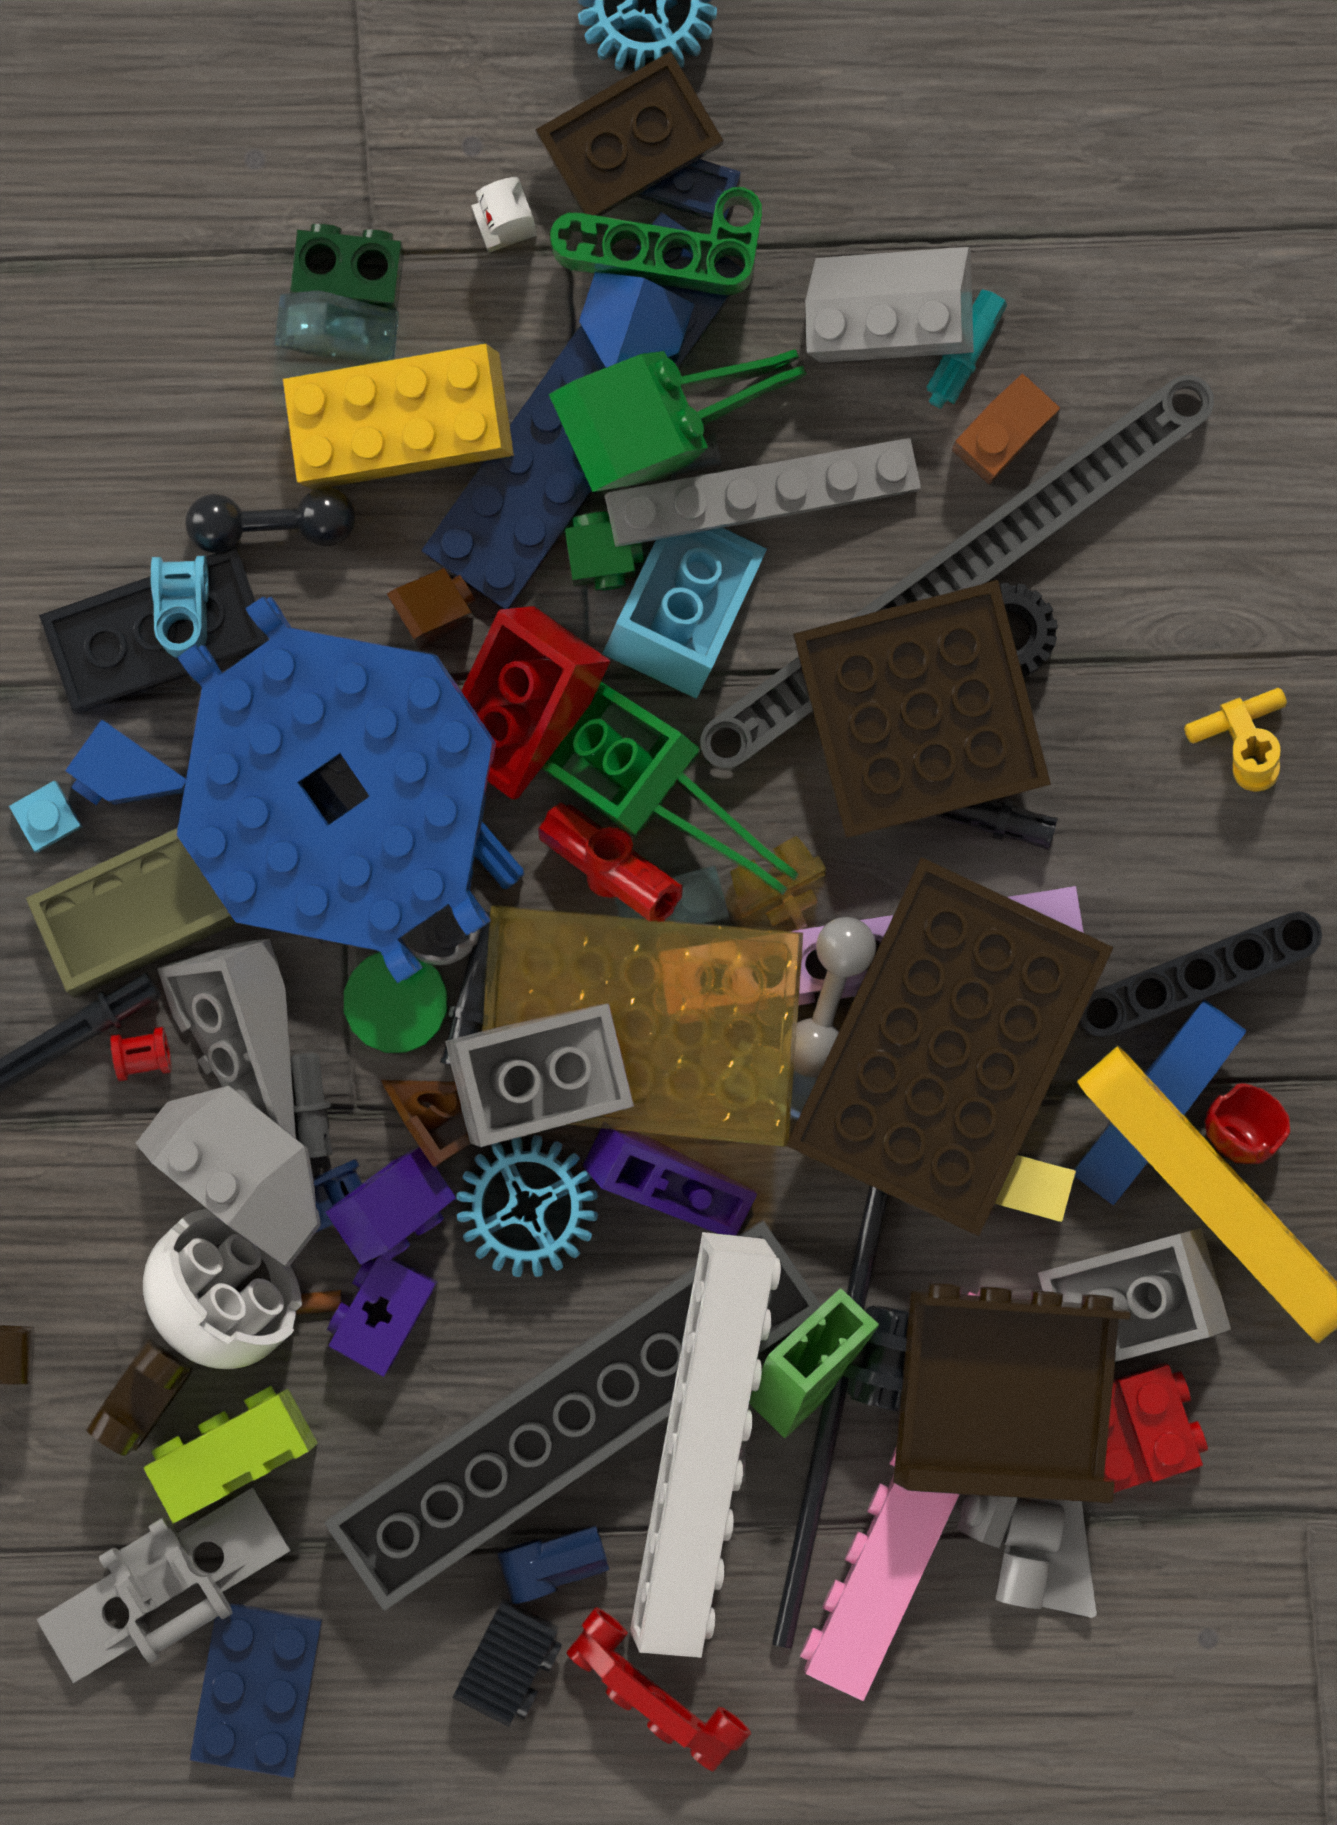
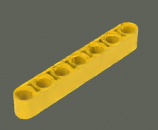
[1077,1046,1337,1343]

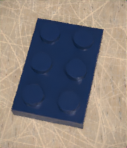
[190,1602,323,1778]

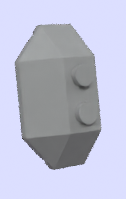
[135,1086,321,1268]

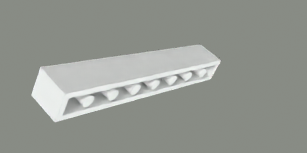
[630,1232,781,1658]

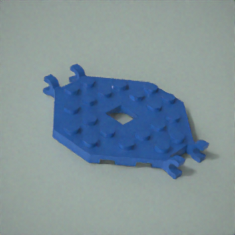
[177,597,496,983]

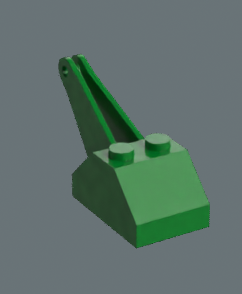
[549,349,807,492]
[541,682,799,896]

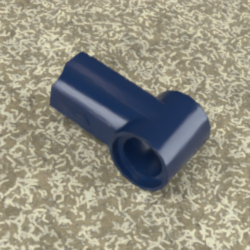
[497,1525,610,1604]

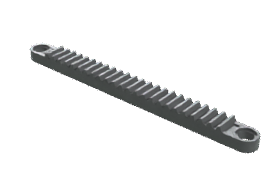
[700,375,1214,770]

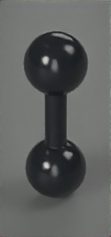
[185,487,355,553]

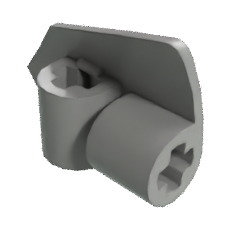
[995,1498,1097,1618]

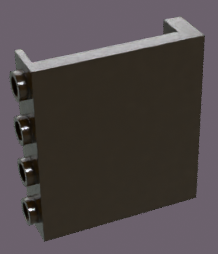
[893,1283,1131,1503]

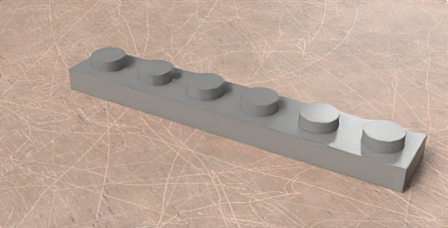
[605,438,921,547]

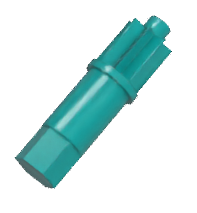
[926,289,1007,409]

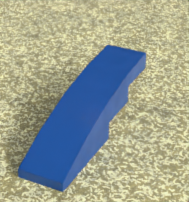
[1073,999,1246,1205]

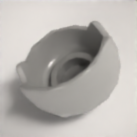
[402,905,481,965]

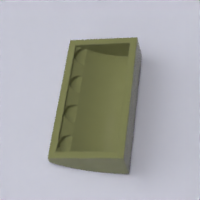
[26,828,237,998]

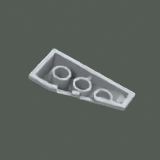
[157,939,296,1138]

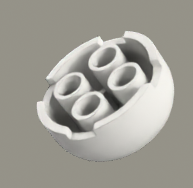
[143,1209,302,1369]

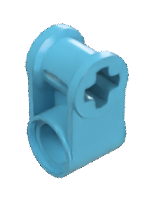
[151,556,209,658]

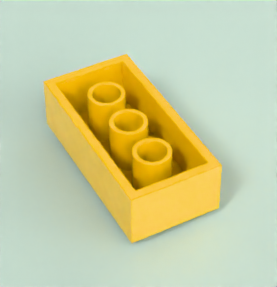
[283,344,514,490]

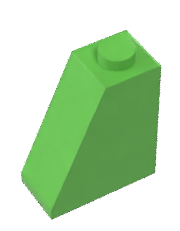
[749,1288,879,1438]

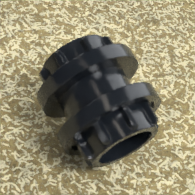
[842,1305,909,1412]

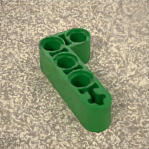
[550,187,762,295]

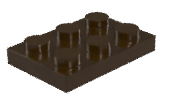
[535,51,724,216]

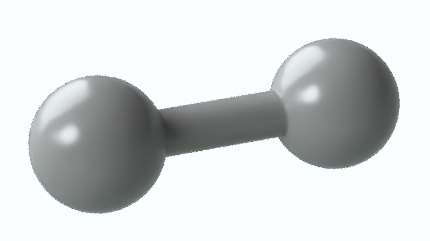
[784,917,876,1078]

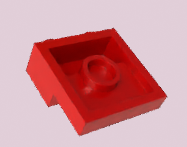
[1104,1362,1208,1493]

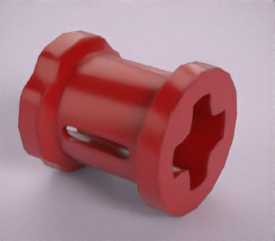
[110,1027,172,1081]

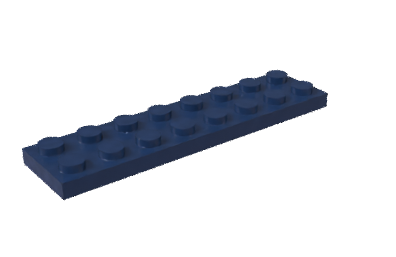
[421,212,744,609]

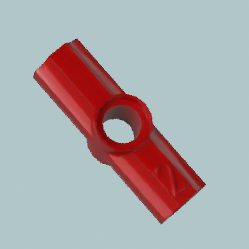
[538,802,682,923]

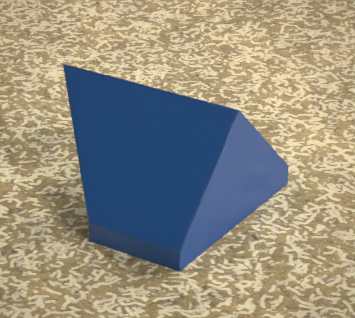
[579,272,695,368]

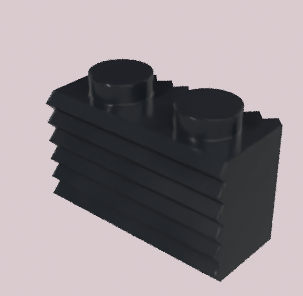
[452,1598,563,1727]

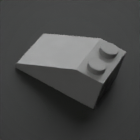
[445,1003,634,1147]
[1038,1228,1231,1362]

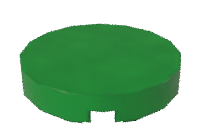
[344,952,448,1053]

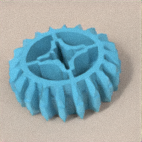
[578,0,717,71]
[457,1135,598,1277]

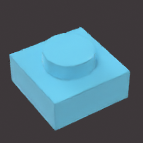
[9,780,83,853]

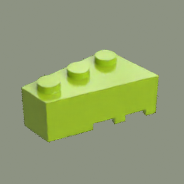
[143,1385,318,1524]

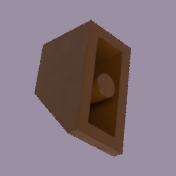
[387,568,476,650]

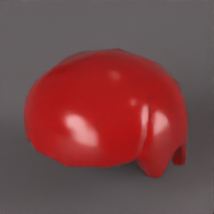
[1204,1083,1290,1164]

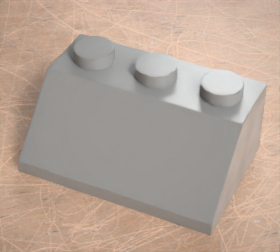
[805,247,974,363]

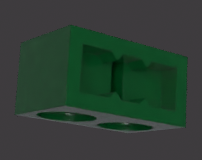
[290,224,404,312]

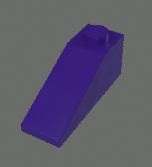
[582,1120,757,1236]

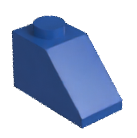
[65,720,186,805]

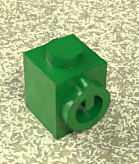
[565,511,644,591]

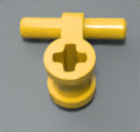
[1184,688,1287,792]

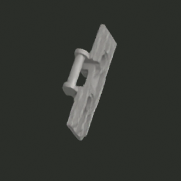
[36,1487,291,1683]

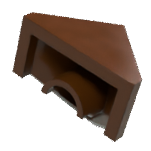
[380,1080,471,1167]

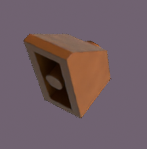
[951,373,1061,485]

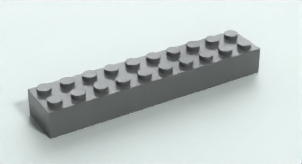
[324,1219,821,1611]

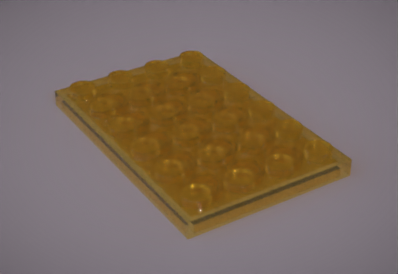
[483,905,803,1147]

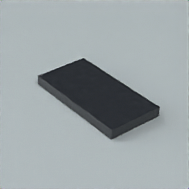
[39,546,270,715]

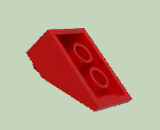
[461,606,611,799]

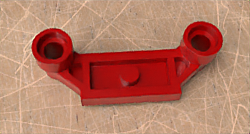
[566,1607,751,1772]

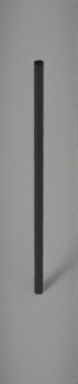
[772,1185,889,1648]

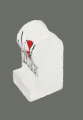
[471,177,537,253]

